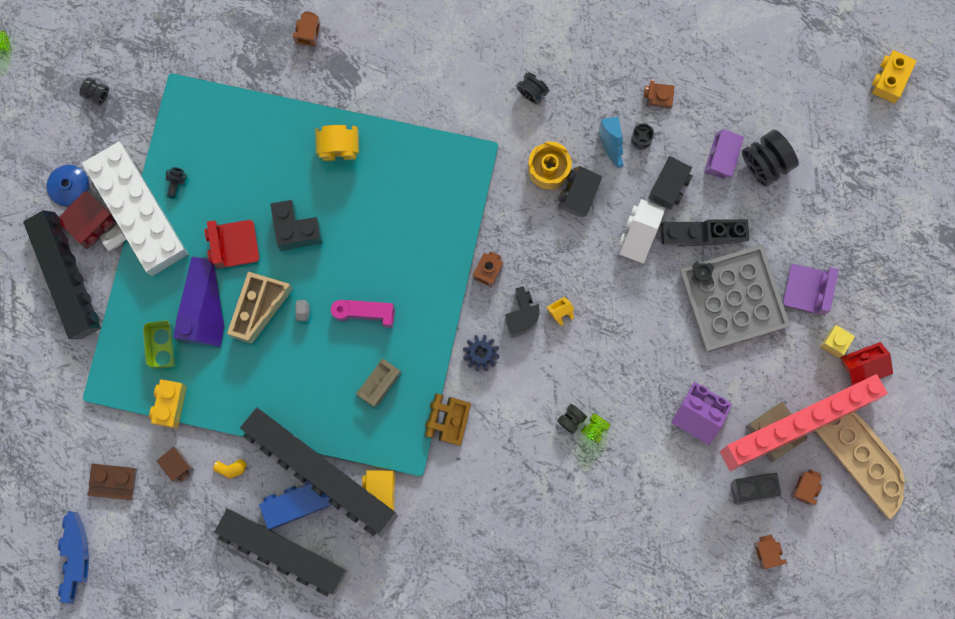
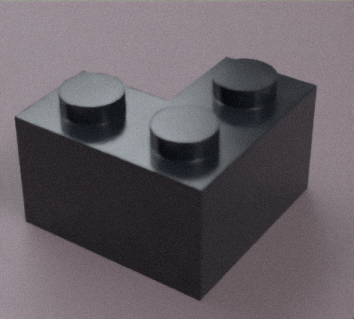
[270,200,323,251]

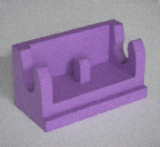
[704,129,744,179]

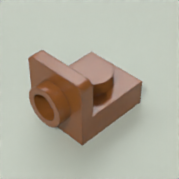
[643,79,675,108]

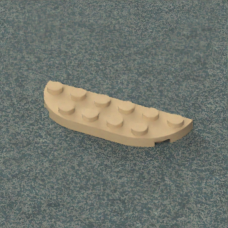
[814,413,905,520]

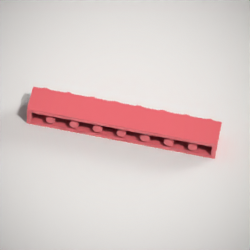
[720,374,888,472]

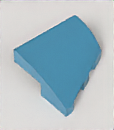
[598,116,623,168]

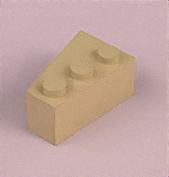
[227,272,293,344]

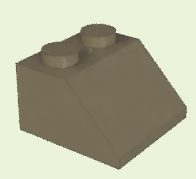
[746,401,808,462]

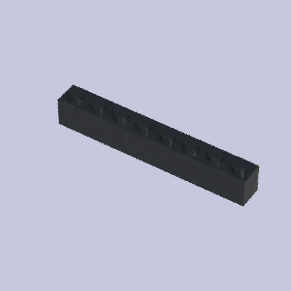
[240,407,398,538]

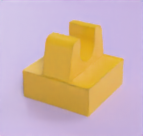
[546,297,574,326]

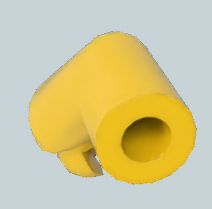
[213,459,247,479]

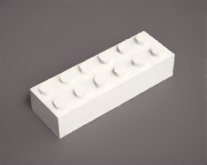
[82,141,189,277]

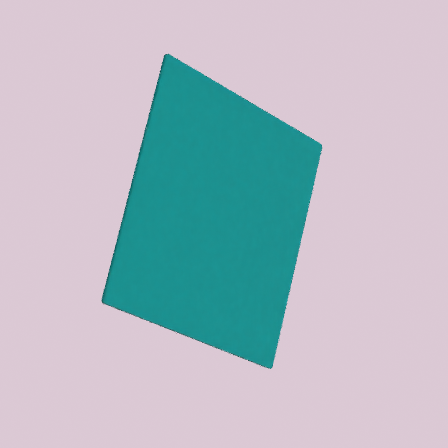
[83,73,498,476]

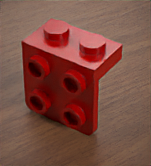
[204,220,260,269]

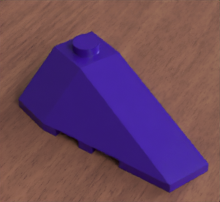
[173,257,225,347]

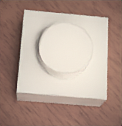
[99,225,126,251]

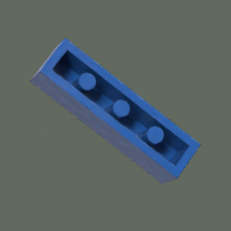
[259,471,344,530]

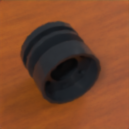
[742,129,799,187]

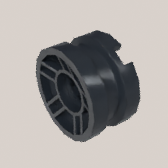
[516,72,549,105]

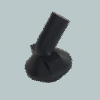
[165,167,187,199]

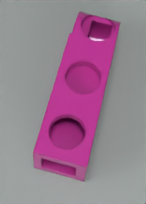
[331,300,395,328]

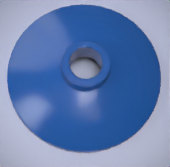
[46,165,90,207]

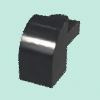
[505,286,540,338]

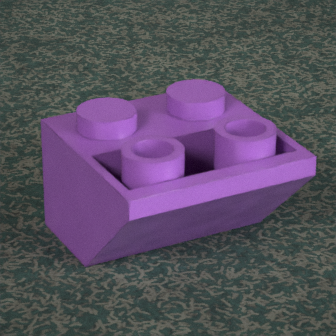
[671,382,732,445]

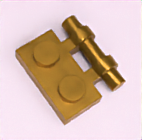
[425,393,471,446]

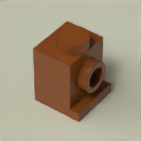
[293,11,321,47]
[473,252,503,288]
[791,470,822,506]
[754,534,787,569]

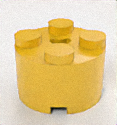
[315,125,359,161]
[528,141,572,190]

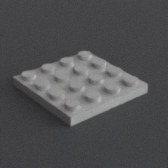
[679,244,790,352]

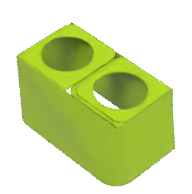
[143,320,175,369]

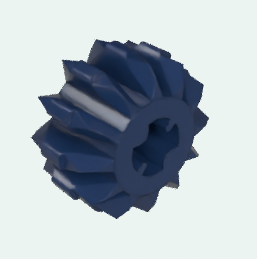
[463,335,499,372]

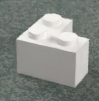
[619,199,665,264]

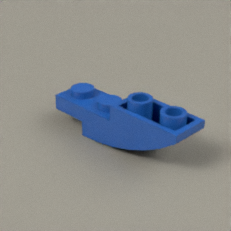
[58,511,89,603]

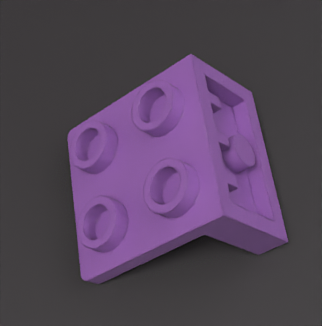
[783,264,839,316]

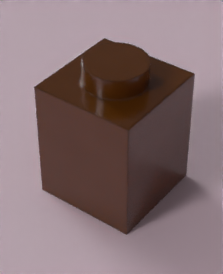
[157,447,194,483]

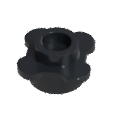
[691,262,714,285]

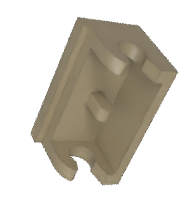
[356,359,401,409]

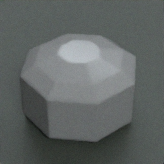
[296,300,310,322]

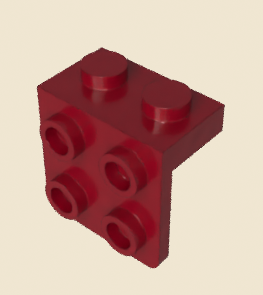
[59,191,115,249]

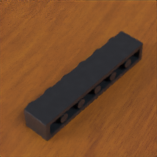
[23,210,101,340]
[214,508,347,597]

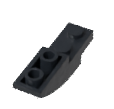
[660,219,750,247]

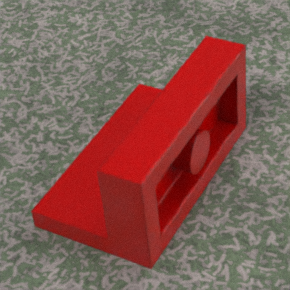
[840,342,893,386]

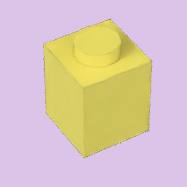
[820,325,855,359]

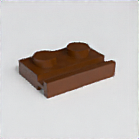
[87,463,137,500]

